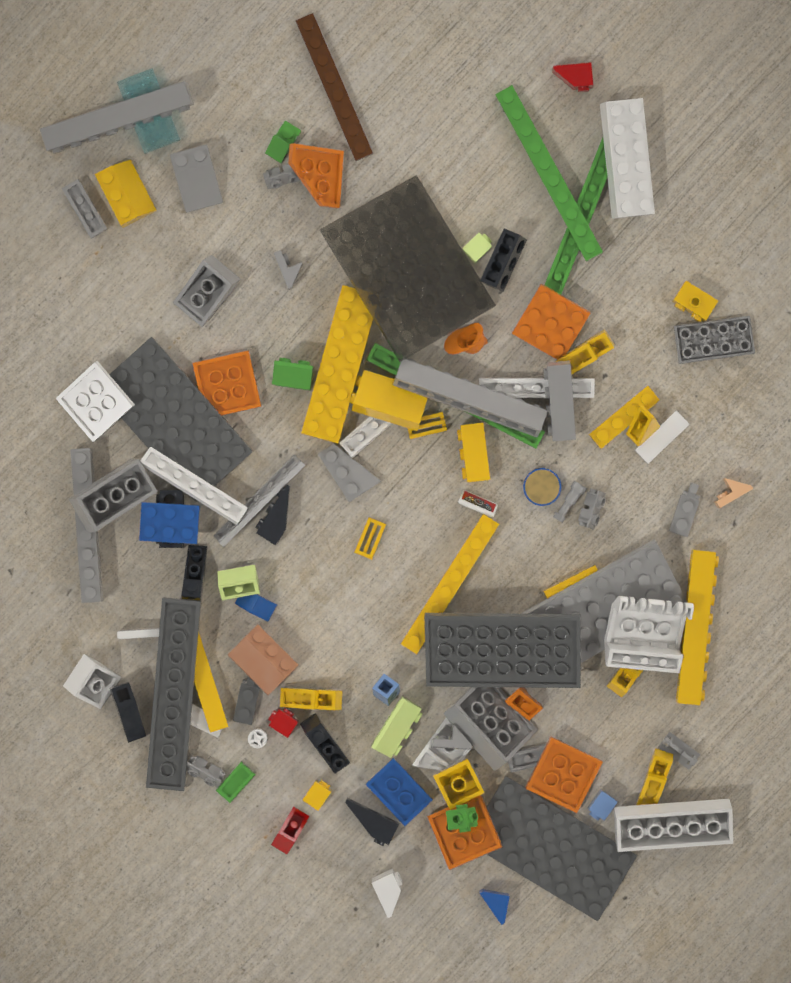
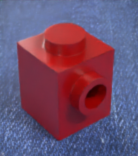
[268,708,299,738]

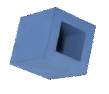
[372,674,400,706]
[587,789,617,821]

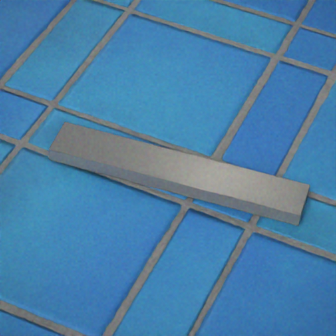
[214,455,305,547]

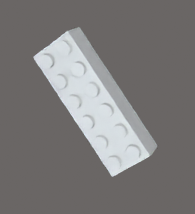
[600,98,655,219]
[614,799,733,852]

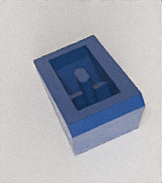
[235,594,277,621]
[479,889,510,925]

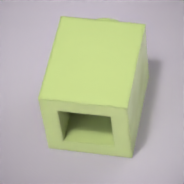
[462,233,492,264]

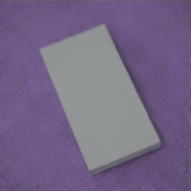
[673,316,755,364]

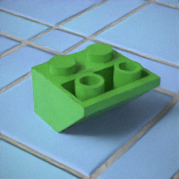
[272,358,314,391]

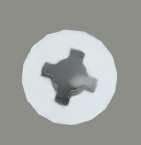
[248,728,268,749]

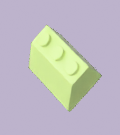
[371,696,423,758]

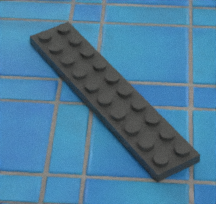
[146,597,201,791]

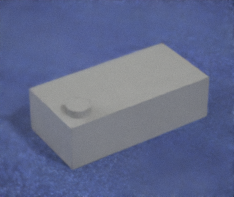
[69,459,157,532]

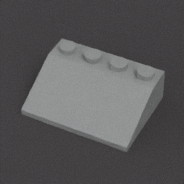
[443,687,538,771]

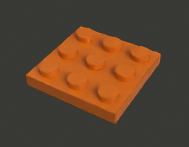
[512,284,591,360]
[193,350,262,416]
[525,736,603,813]
[427,795,503,870]

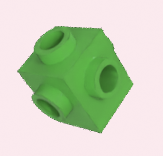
[446,804,478,833]

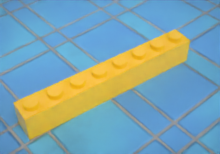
[400,514,499,654]
[676,550,719,705]

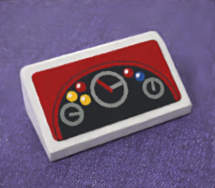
[458,490,498,518]

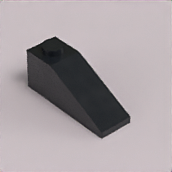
[345,798,399,846]

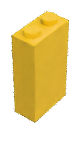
[350,370,428,431]

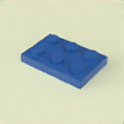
[139,502,200,544]
[366,757,433,826]

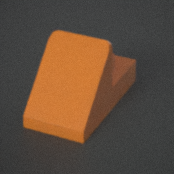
[505,687,543,720]

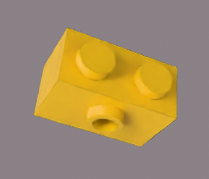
[672,281,718,322]

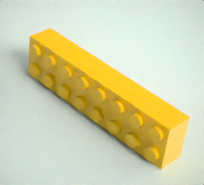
[301,285,380,444]

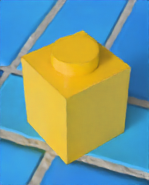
[303,779,332,811]

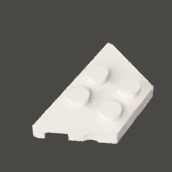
[412,718,473,771]

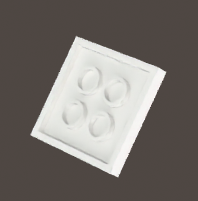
[56,361,135,442]

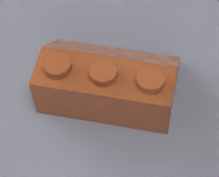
[228,625,298,695]

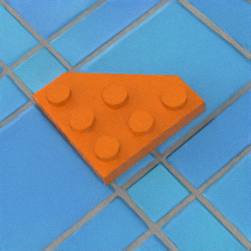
[288,143,344,209]

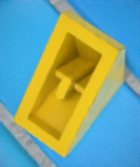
[626,405,660,446]

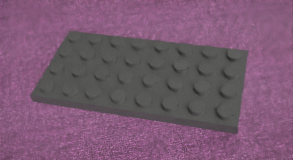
[109,337,254,502]
[424,613,581,688]
[486,775,637,921]

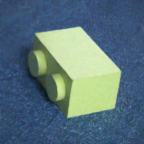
[217,565,260,600]

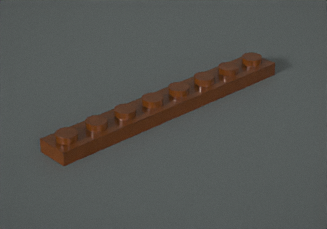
[295,13,373,161]

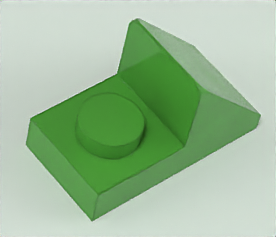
[265,121,301,163]

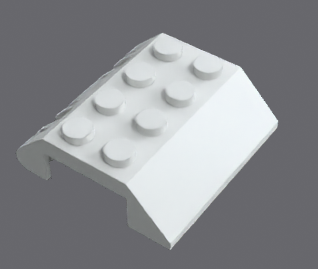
[604,596,694,673]

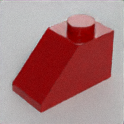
[552,62,594,92]
[271,806,310,854]

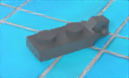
[233,676,260,725]

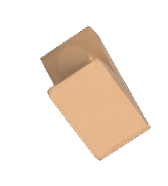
[714,478,753,508]

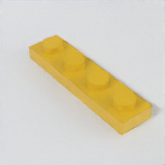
[588,386,660,449]

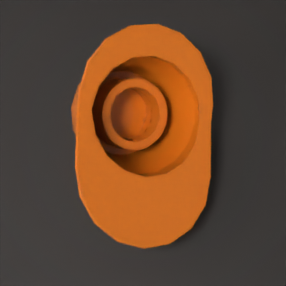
[444,323,488,355]

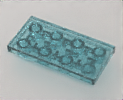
[117,68,180,154]

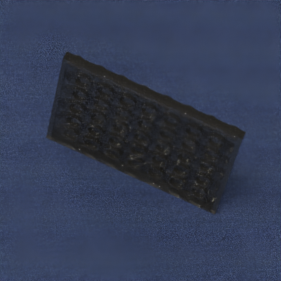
[320,175,496,362]

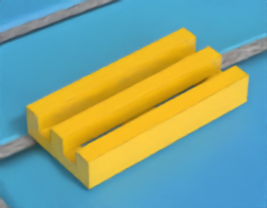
[407,412,447,439]
[354,517,386,560]

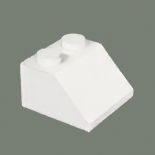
[63,654,121,709]
[372,868,403,918]

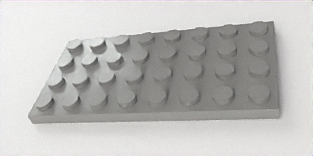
[521,539,687,663]

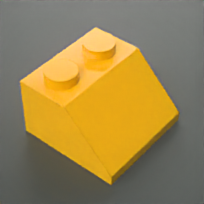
[433,758,485,810]

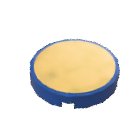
[523,468,561,506]

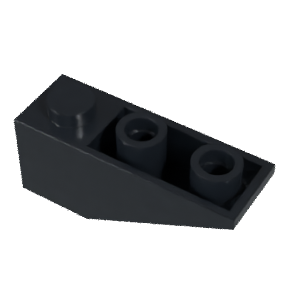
[255,485,290,546]
[181,544,208,604]
[109,682,146,743]
[300,713,350,774]

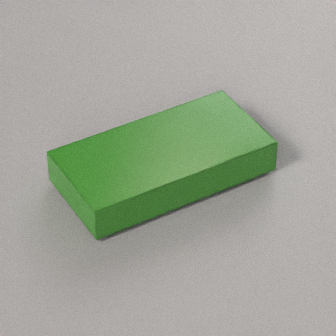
[216,761,255,803]

